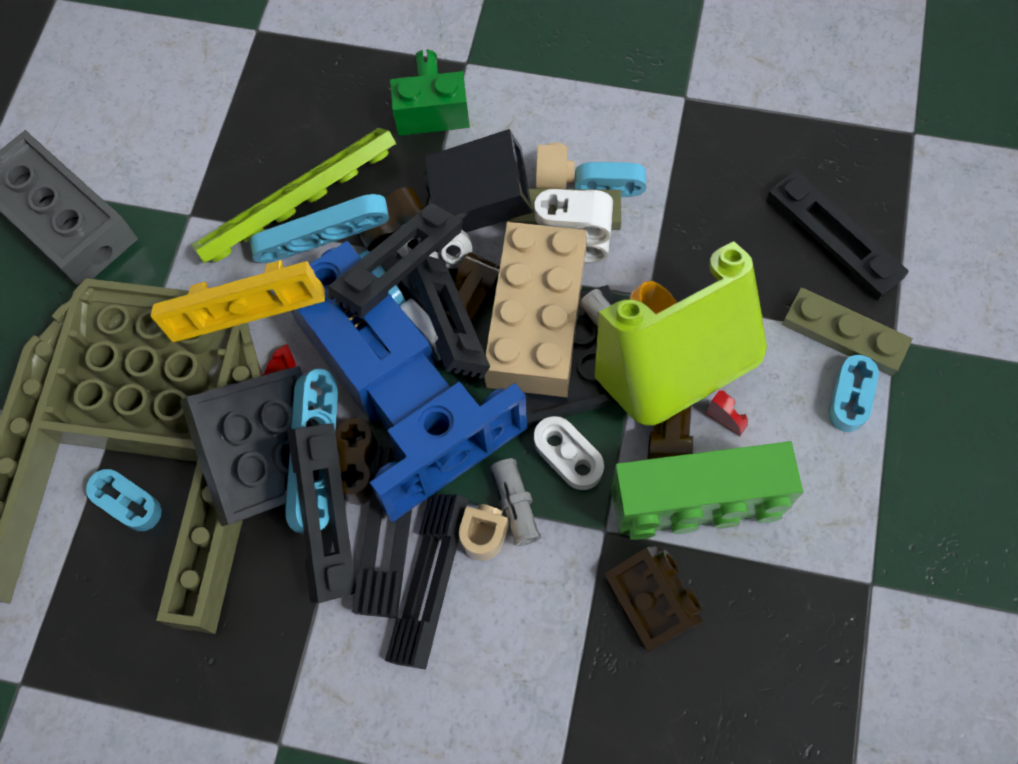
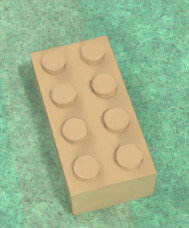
[484,222,587,397]

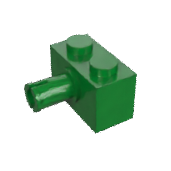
[390,49,470,136]

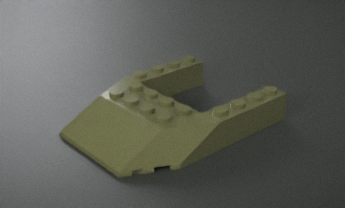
[0,278,262,634]

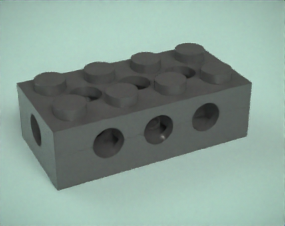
[0,130,138,287]

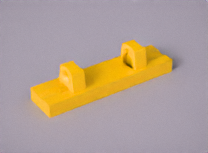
[151,260,325,343]

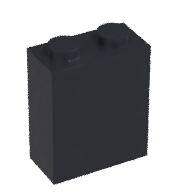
[423,129,533,233]

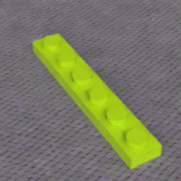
[191,128,396,263]

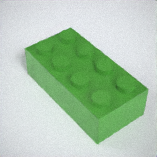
[611,441,803,540]

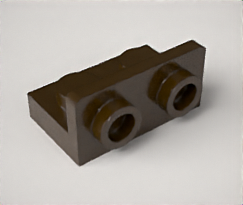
[604,546,703,652]

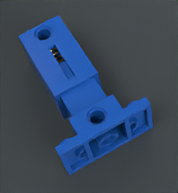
[291,241,527,523]

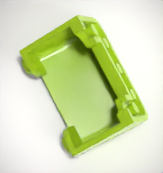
[595,241,767,425]

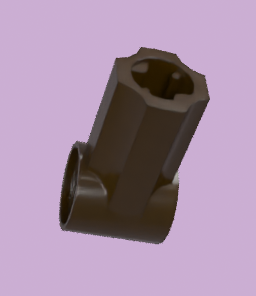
[443,252,500,330]
[647,406,693,460]

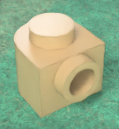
[536,142,575,189]
[459,504,509,561]

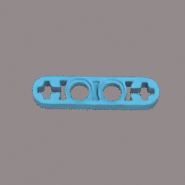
[250,194,389,263]
[286,369,338,534]

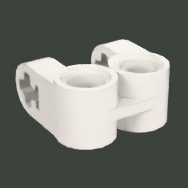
[534,189,613,264]

